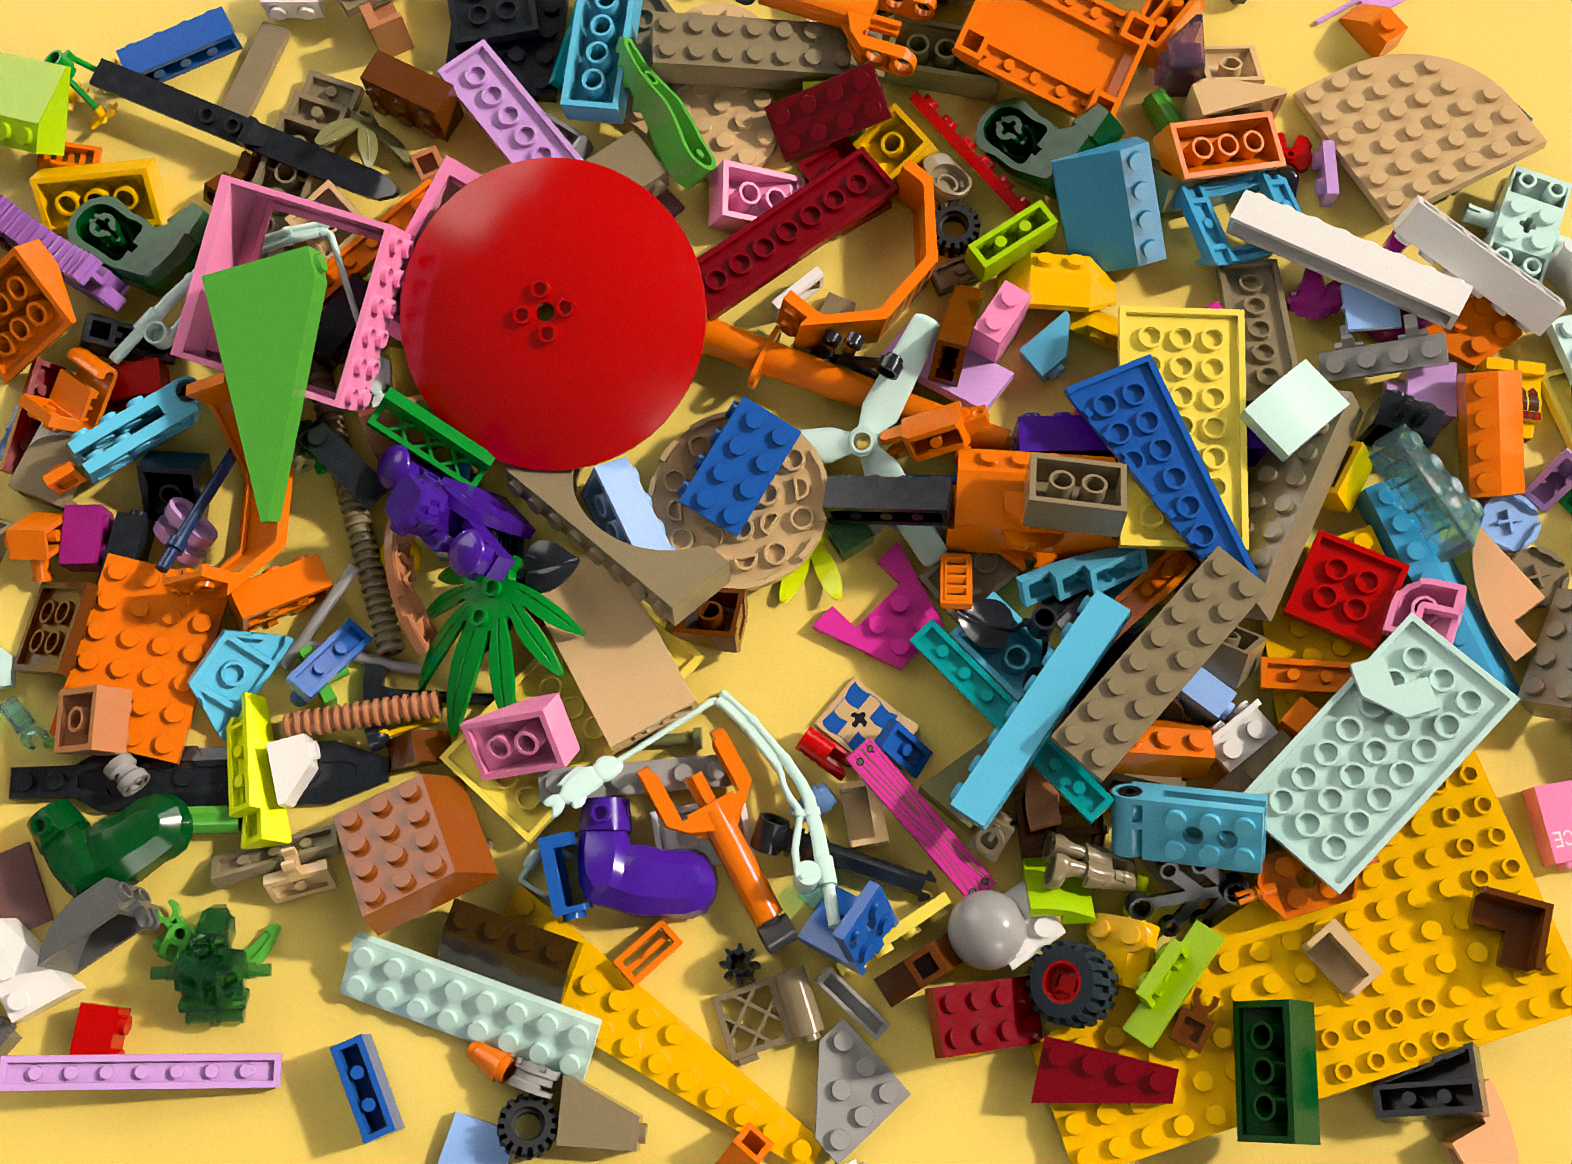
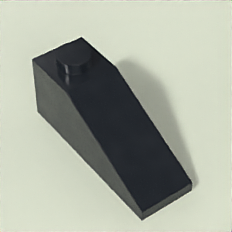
[79,312,176,365]
[296,417,389,510]

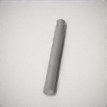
[279,562,360,670]
[306,640,423,676]

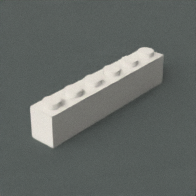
[1393,195,1566,337]

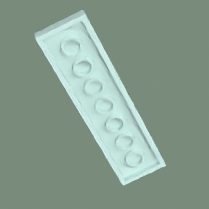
[339,931,603,1081]

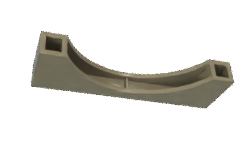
[505,465,731,626]

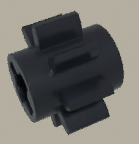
[719,943,761,987]

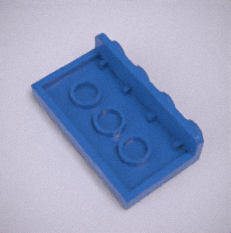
[676,396,801,538]

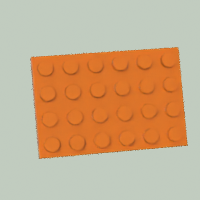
[49,553,228,765]

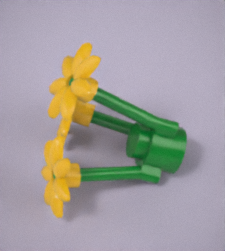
[44,50,118,129]

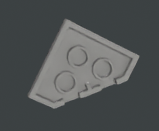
[814,1018,911,1164]

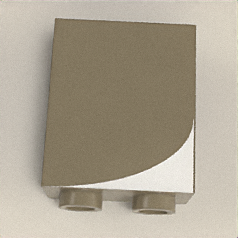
[8,422,105,512]

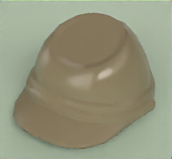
[923,153,972,204]

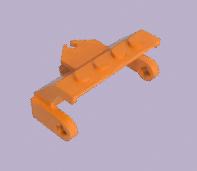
[946,448,1118,571]

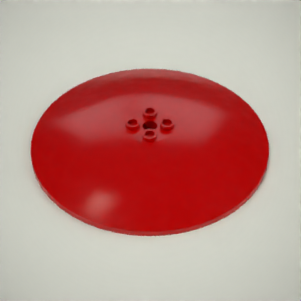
[400,157,707,471]

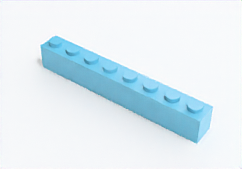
[949,590,1131,832]

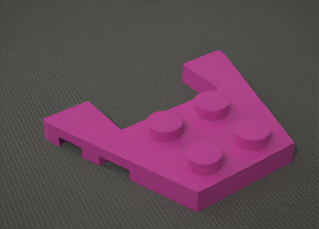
[813,542,944,671]

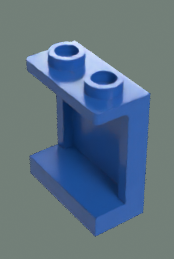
[538,831,594,922]

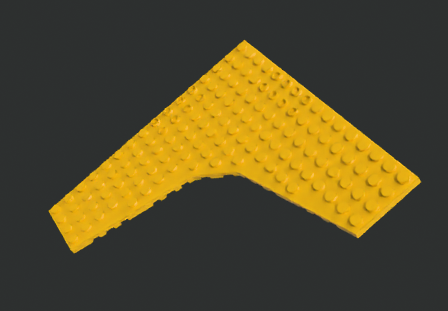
[1030,525,1572,1164]

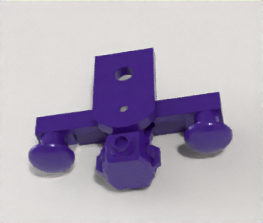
[377,444,536,582]

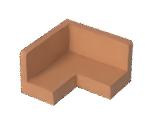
[359,1,415,57]

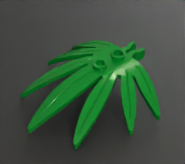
[418,555,585,737]

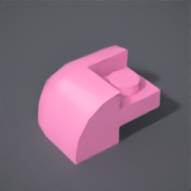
[1383,578,1467,644]

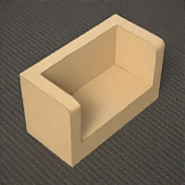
[839,780,889,850]
[1300,918,1384,1000]

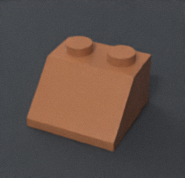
[53,684,132,756]

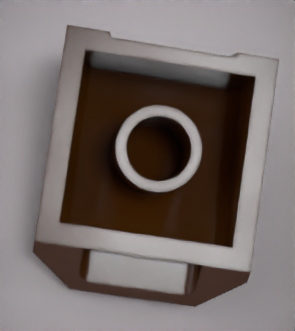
[665,588,748,653]

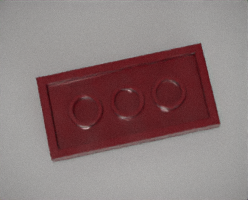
[764,61,893,163]
[925,976,1043,1059]

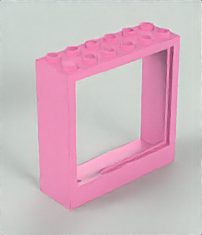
[170,174,415,412]

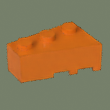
[1139,0,1205,70]
[228,553,333,632]

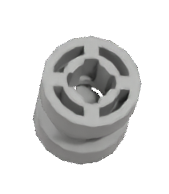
[103,752,150,797]

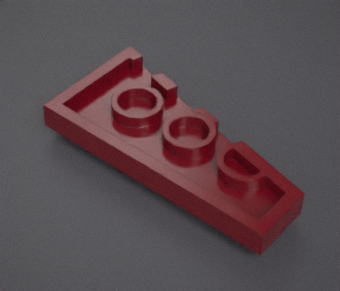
[1031,1036,1179,1104]

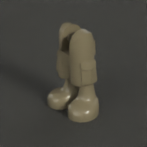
[1042,832,1137,892]

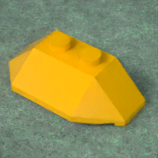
[997,252,1116,312]

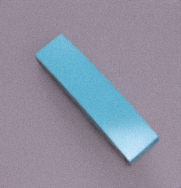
[1016,547,1149,608]

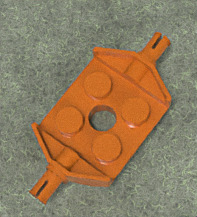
[1234,849,1380,921]

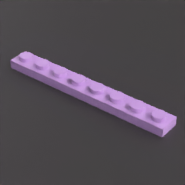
[0,1053,283,1091]

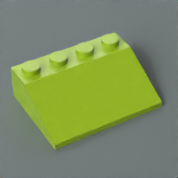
[0,52,71,156]

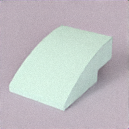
[1239,359,1350,462]

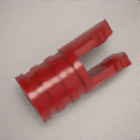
[795,726,851,781]

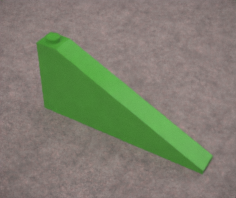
[201,246,328,523]

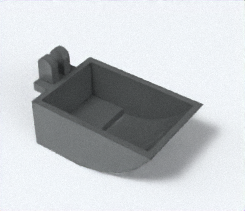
[37,877,161,974]

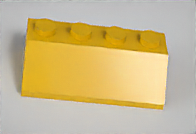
[29,158,163,234]

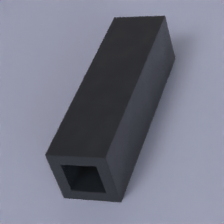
[96,509,155,585]

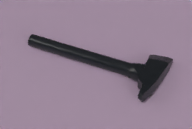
[363,664,495,705]

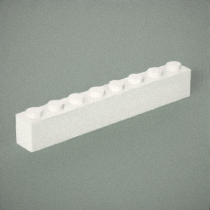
[1226,189,1474,331]

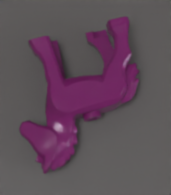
[1285,230,1468,343]

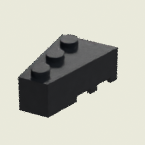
[1371,1041,1490,1123]

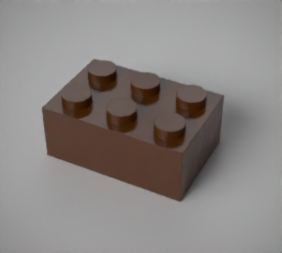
[360,50,464,142]

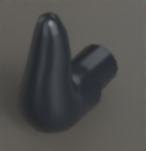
[1266,168,1299,199]

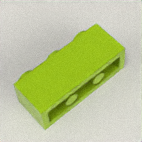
[965,199,1059,283]

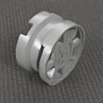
[508,1057,561,1099]

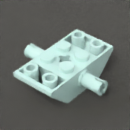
[1461,165,1572,284]

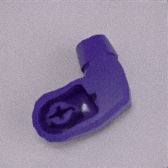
[577,797,719,919]

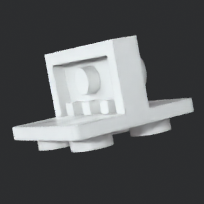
[1209,699,1278,774]

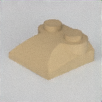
[1196,45,1265,84]

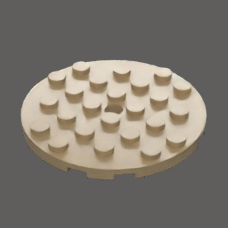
[648,411,827,591]

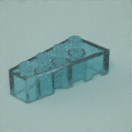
[1368,423,1485,563]

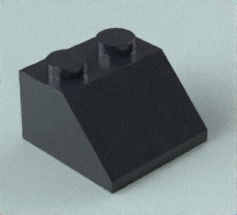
[136,450,213,521]

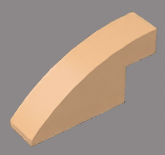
[1471,526,1545,664]
[1440,1079,1519,1164]

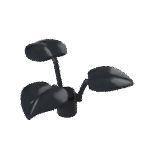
[460,526,580,653]
[957,589,1093,712]

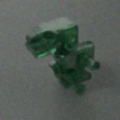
[150,904,272,1027]

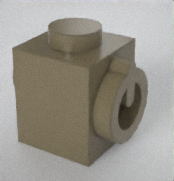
[967,808,1018,863]

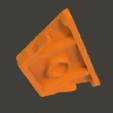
[1426,296,1523,371]

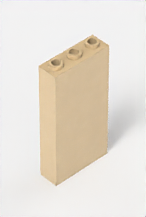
[541,552,699,753]

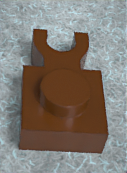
[1168,987,1220,1054]

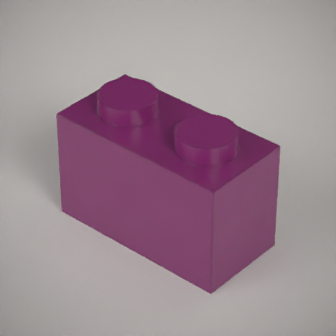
[58,504,115,572]

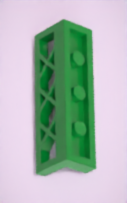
[366,387,495,487]

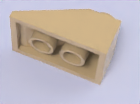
[1180,77,1288,121]

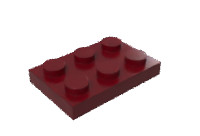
[797,137,892,236]

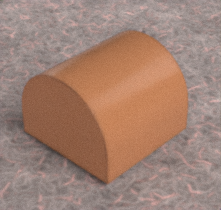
[409,145,443,184]

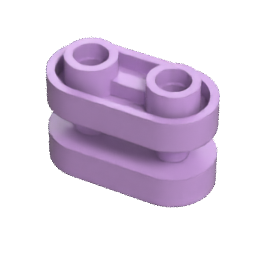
[153,497,218,566]

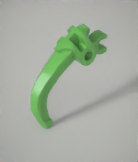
[152,899,281,976]

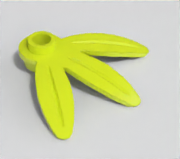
[779,530,842,603]

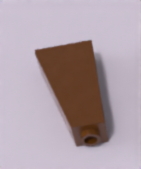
[928,283,985,387]

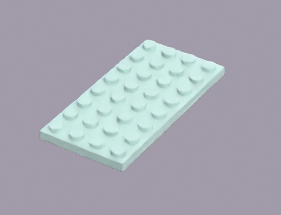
[1243,612,1520,896]

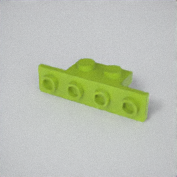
[1122,919,1225,1048]

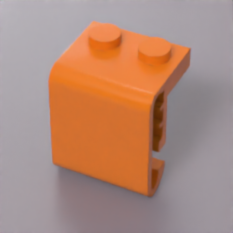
[17,346,118,433]

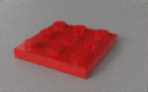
[1282,529,1410,652]

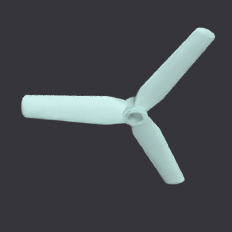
[800,313,947,566]

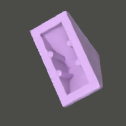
[1522,448,1572,513]

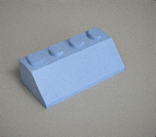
[580,457,676,550]

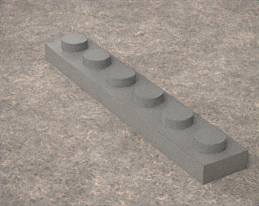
[538,755,732,803]

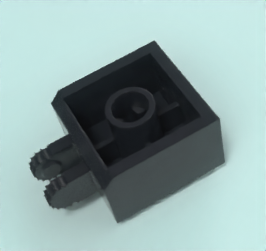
[1356,389,1446,464]

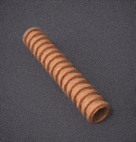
[283,689,443,738]

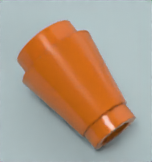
[466,1041,516,1084]

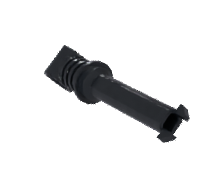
[750,812,937,902]

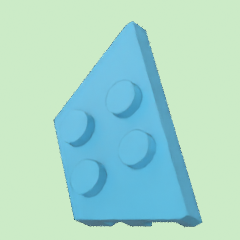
[187,629,295,741]

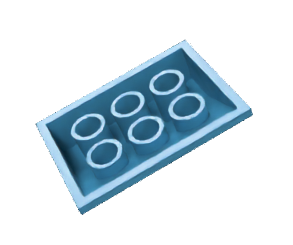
[1050,136,1167,272]

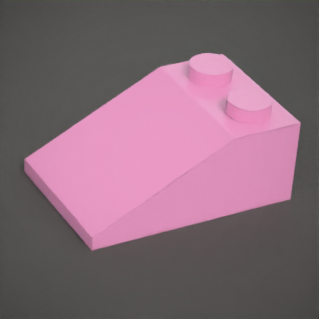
[708,160,803,233]
[460,693,580,781]

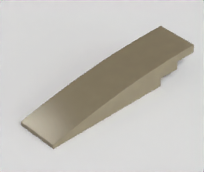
[251,70,365,259]

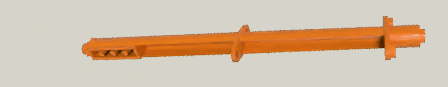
[702,318,1014,464]

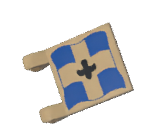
[814,677,919,753]

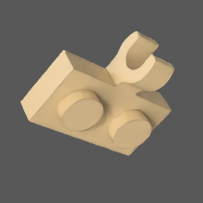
[263,846,338,904]

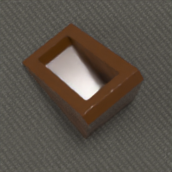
[388,730,452,772]

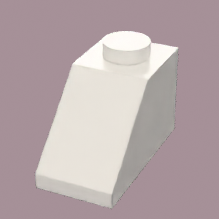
[266,733,321,809]

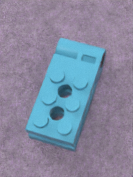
[67,376,203,485]
[1111,781,1268,874]

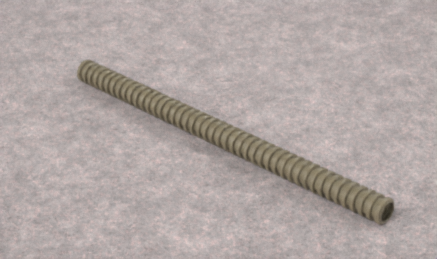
[307,359,406,657]

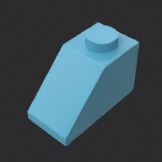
[1019,311,1071,383]

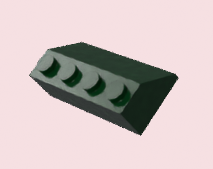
[1233,999,1321,1145]

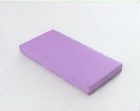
[880,320,1014,410]

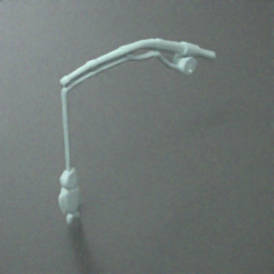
[109,222,392,408]
[543,690,841,929]

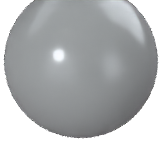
[948,890,1027,970]

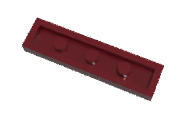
[0,357,66,475]

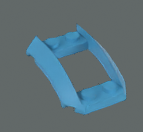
[1172,170,1302,266]

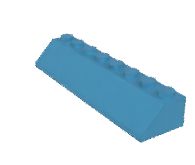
[1356,476,1520,696]

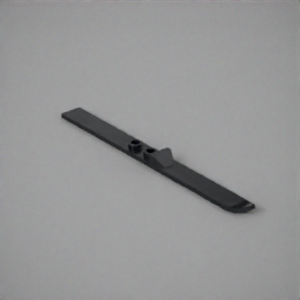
[89,58,401,201]

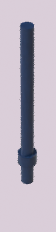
[155,447,236,573]

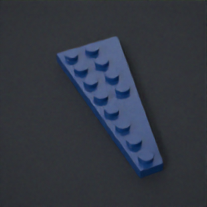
[1064,354,1261,580]

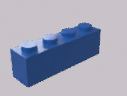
[116,6,243,83]

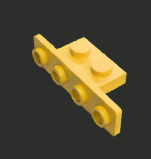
[1060,310,1118,351]

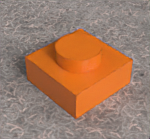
[42,460,87,496]

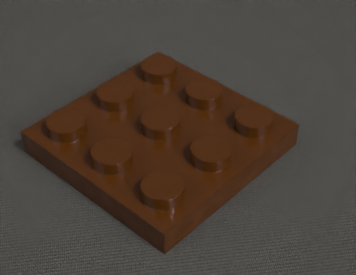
[11,582,99,677]

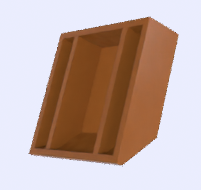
[333,774,499,936]

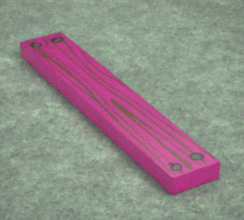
[845,737,997,897]

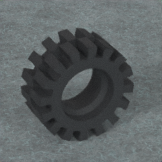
[935,200,981,258]
[497,1093,558,1161]

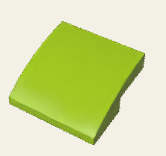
[1022,857,1096,924]

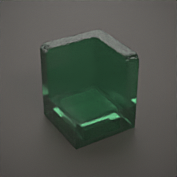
[827,524,875,562]

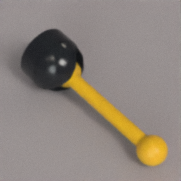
[364,715,442,753]

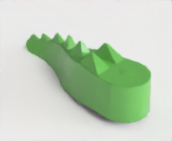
[615,37,716,189]

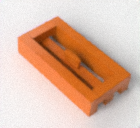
[612,918,683,988]

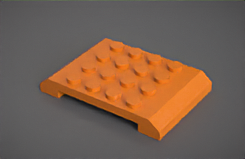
[951,0,1157,118]

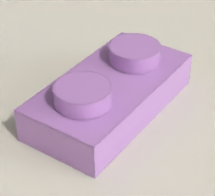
[1311,140,1339,207]

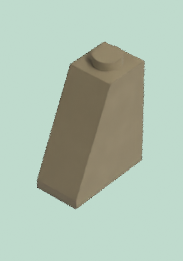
[556,1075,648,1152]

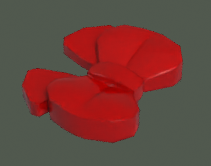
[1271,132,1312,173]

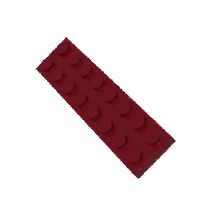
[697,146,899,321]

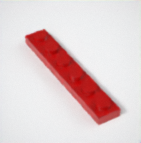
[909,91,1032,214]

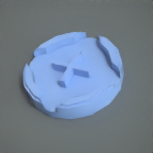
[1476,494,1541,553]

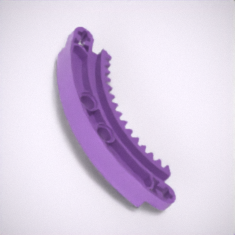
[0,194,130,312]

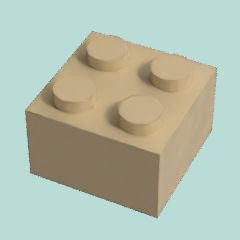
[284,179,362,261]

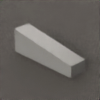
[814,966,890,1040]

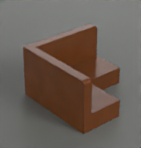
[1467,886,1554,975]

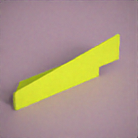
[226,692,292,850]

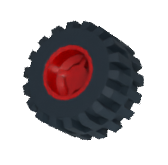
[1025,940,1119,1029]

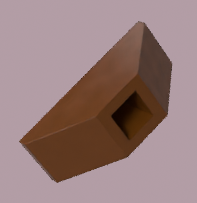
[874,932,963,1008]

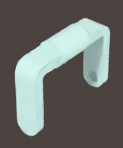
[518,845,575,900]

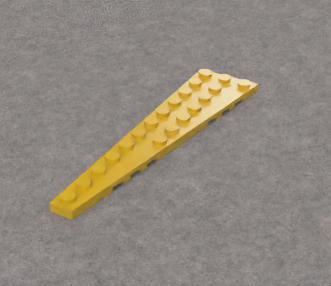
[502,884,822,1164]

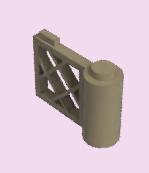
[711,965,825,1066]

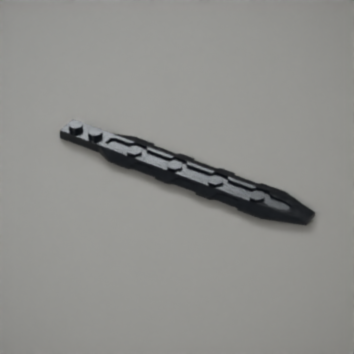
[9,740,390,812]

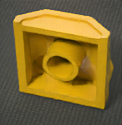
[1086,912,1160,990]

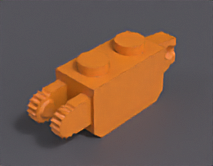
[879,401,990,462]

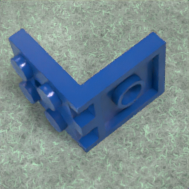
[797,880,899,976]

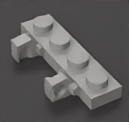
[1318,313,1449,383]

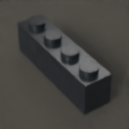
[822,474,955,526]

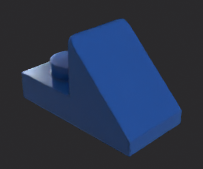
[875,718,933,779]

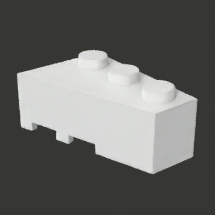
[0,918,87,1023]

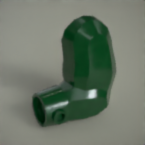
[974,98,1126,200]
[67,195,209,297]
[26,791,193,898]

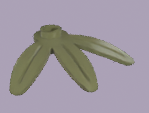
[314,109,414,169]

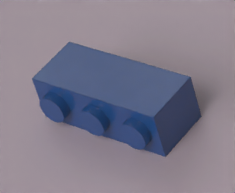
[330,1034,405,1144]

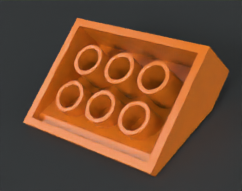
[0,239,76,384]

